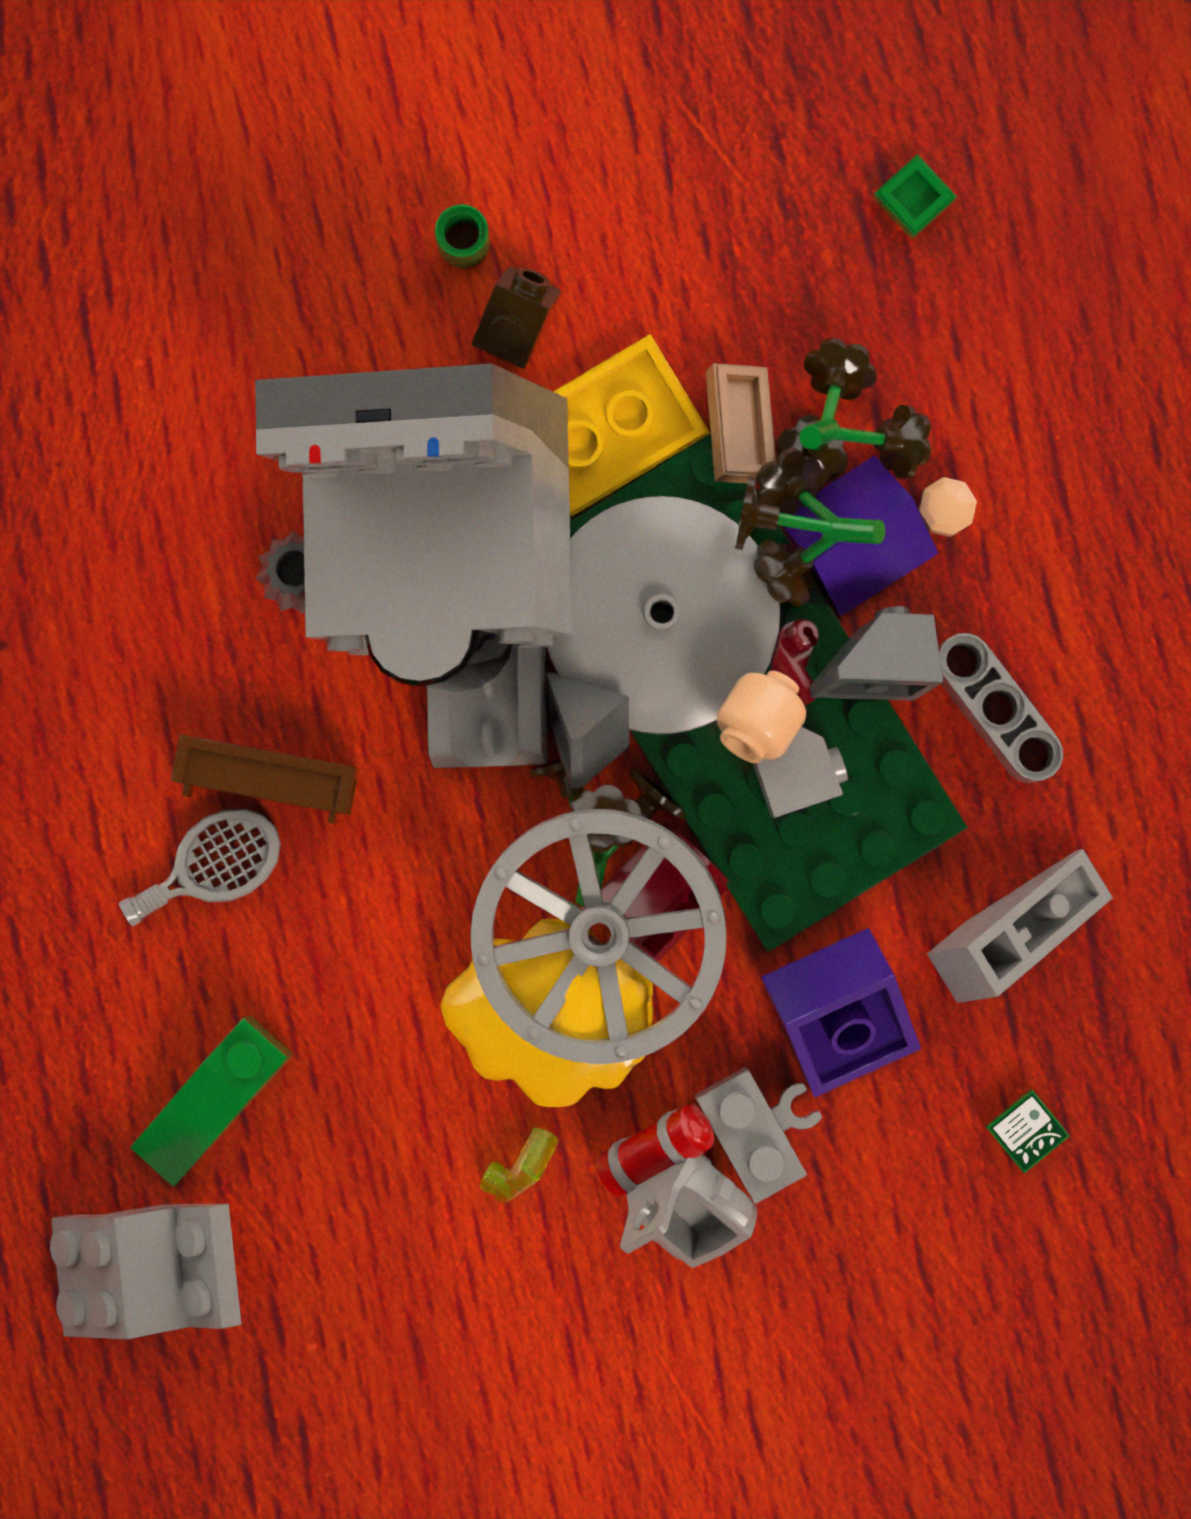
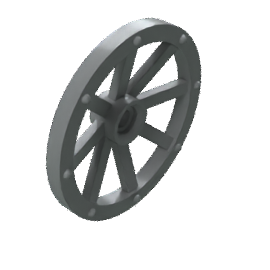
[471,809,726,1064]

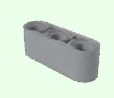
[938,633,1063,783]

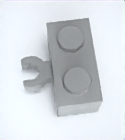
[694,1067,822,1204]

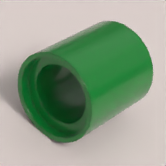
[435,204,490,268]

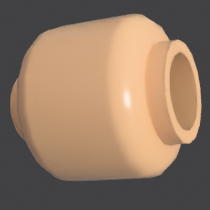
[717,671,806,764]

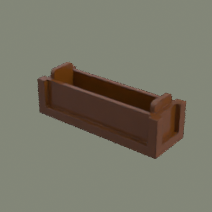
[171,734,359,824]

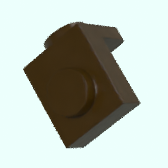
[471,267,561,369]

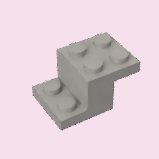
[50,1204,242,1339]

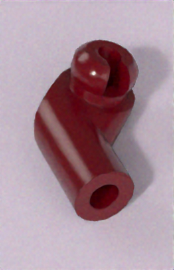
[770,619,819,706]

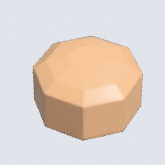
[918,477,977,537]

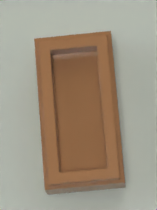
[706,363,776,484]

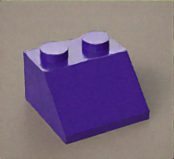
[761,928,921,1098]

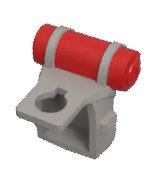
[596,1104,757,1268]

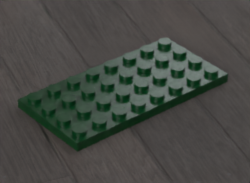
[570,434,968,952]

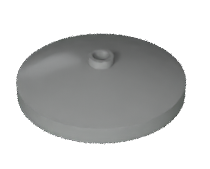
[547,496,780,734]

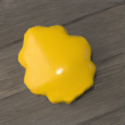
[440,919,653,1107]

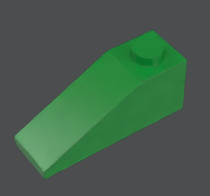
[130,1015,293,1187]

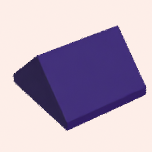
[780,455,938,617]

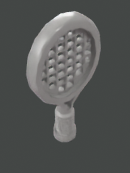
[118,808,281,927]

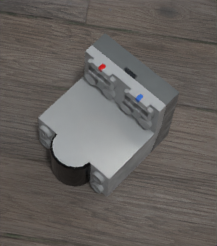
[255,364,572,692]

